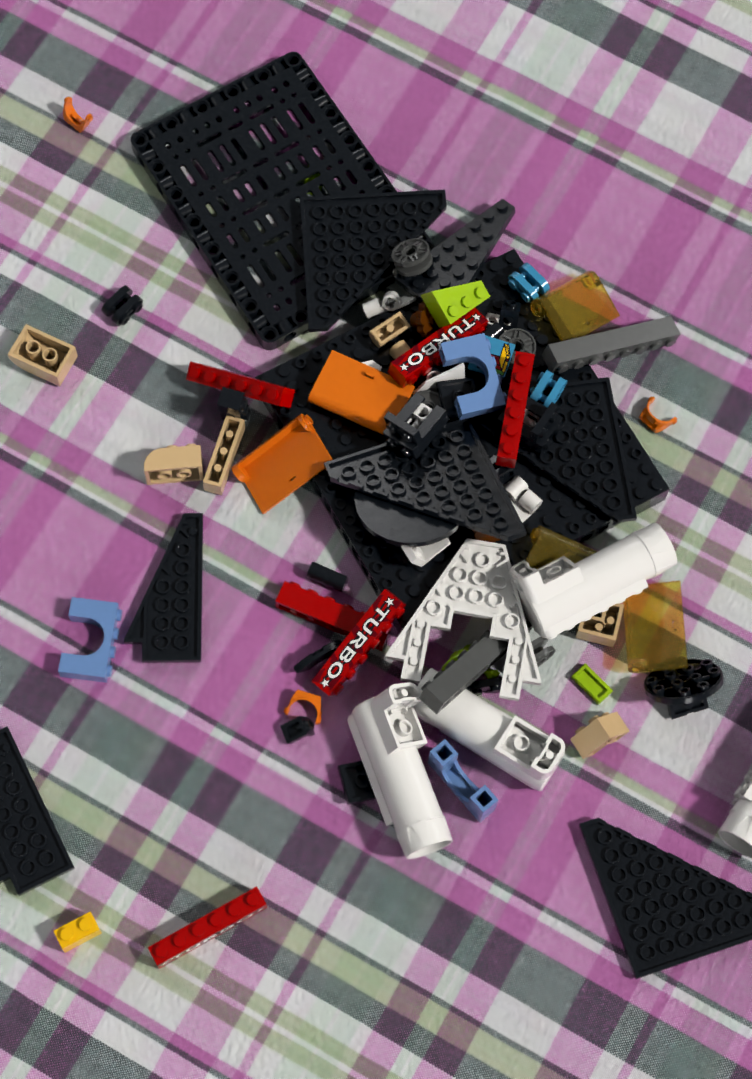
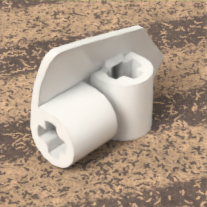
[362,291,416,319]
[412,363,465,395]
[503,475,543,523]

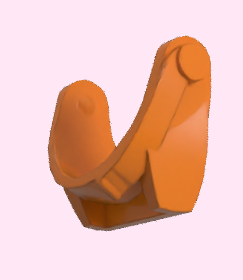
[63,97,93,133]
[639,396,678,433]
[283,689,322,725]

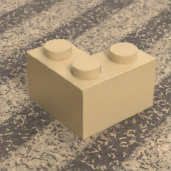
[575,604,624,647]
[570,712,630,759]

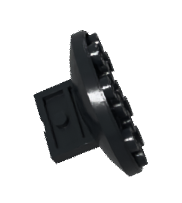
[644,657,724,720]

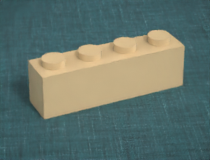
[203,415,245,495]

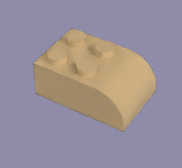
[7,324,78,387]
[144,444,204,485]

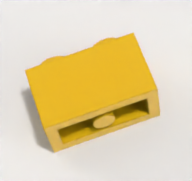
[54,911,102,953]

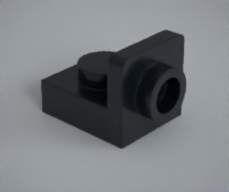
[280,716,315,744]

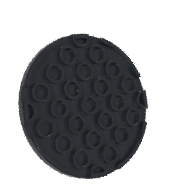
[354,490,459,547]

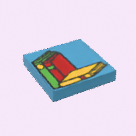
[468,335,516,380]

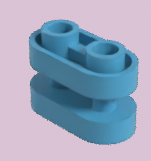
[508,263,550,303]
[528,370,567,408]

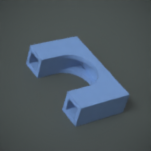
[438,333,507,420]
[58,597,122,683]
[428,739,498,823]

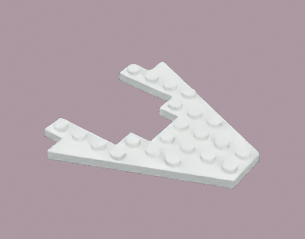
[386,538,541,701]

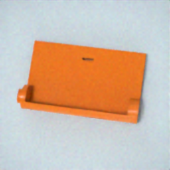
[308,350,415,435]
[231,414,333,514]

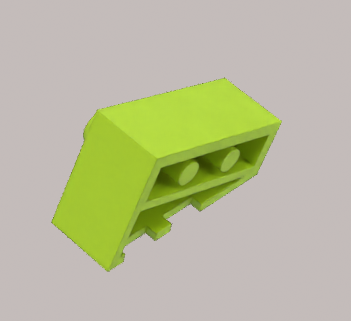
[420,280,490,328]

